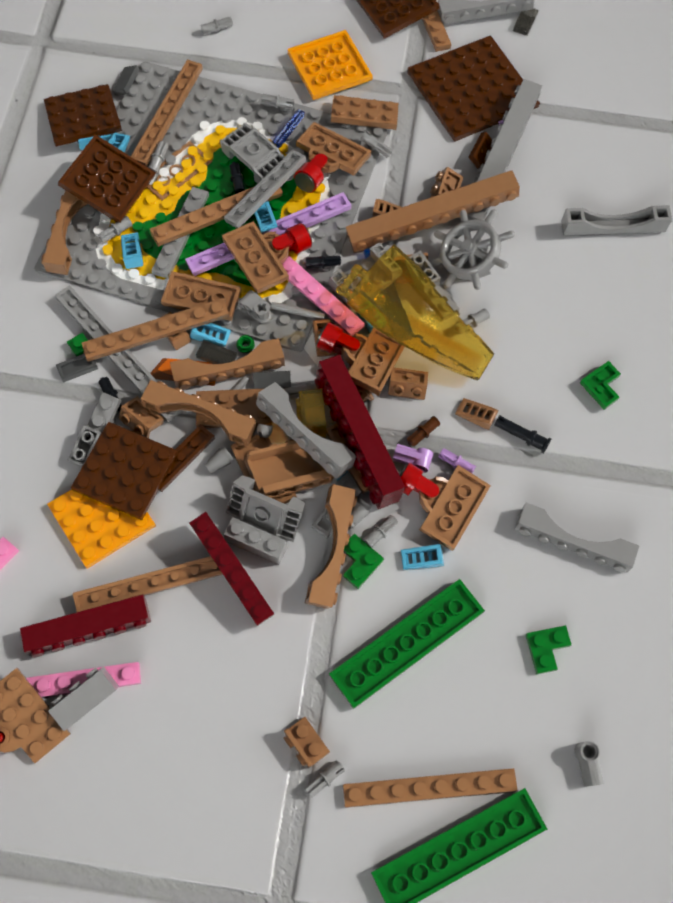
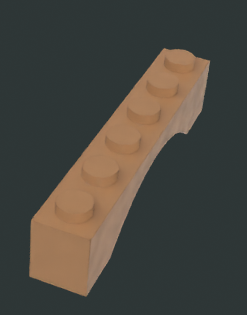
[41,190,87,275]
[170,338,285,390]
[140,380,257,447]
[305,484,357,609]

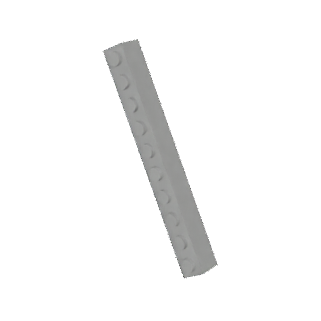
[467,79,542,221]

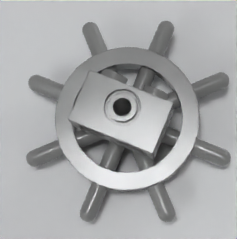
[429,209,515,290]

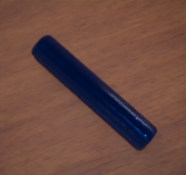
[272,109,305,149]

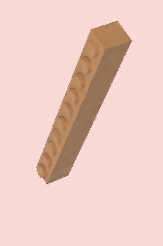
[346,170,520,253]

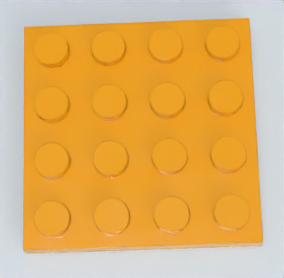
[287,30,373,100]
[47,489,156,569]

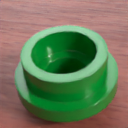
[236,335,255,353]

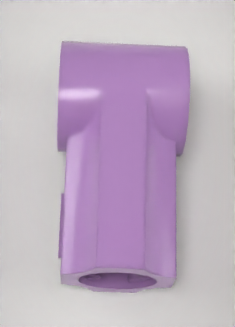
[393,444,433,473]

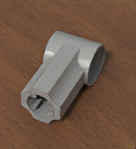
[574,741,604,787]

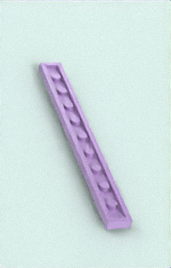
[185,192,351,276]

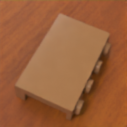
[244,439,334,499]

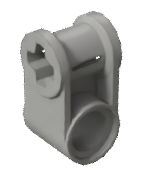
[237,290,272,324]

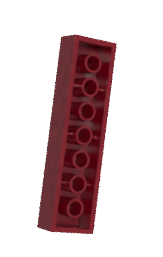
[315,355,405,510]

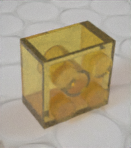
[296,389,326,439]

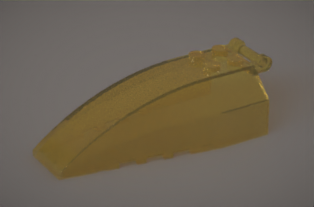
[336,244,494,380]

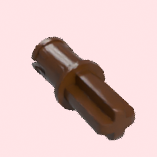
[407,416,440,447]

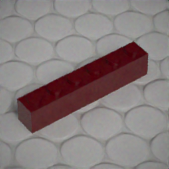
[189,512,275,626]
[20,594,151,657]

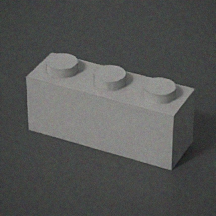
[224,517,287,565]
[48,666,119,731]

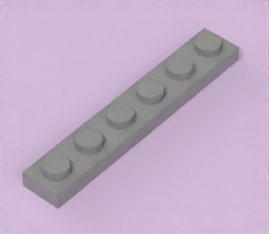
[224,150,307,228]
[152,187,209,279]

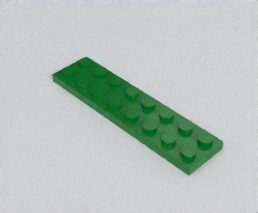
[329,579,485,709]
[371,788,547,903]

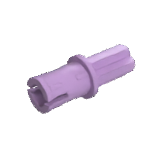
[439,448,476,473]

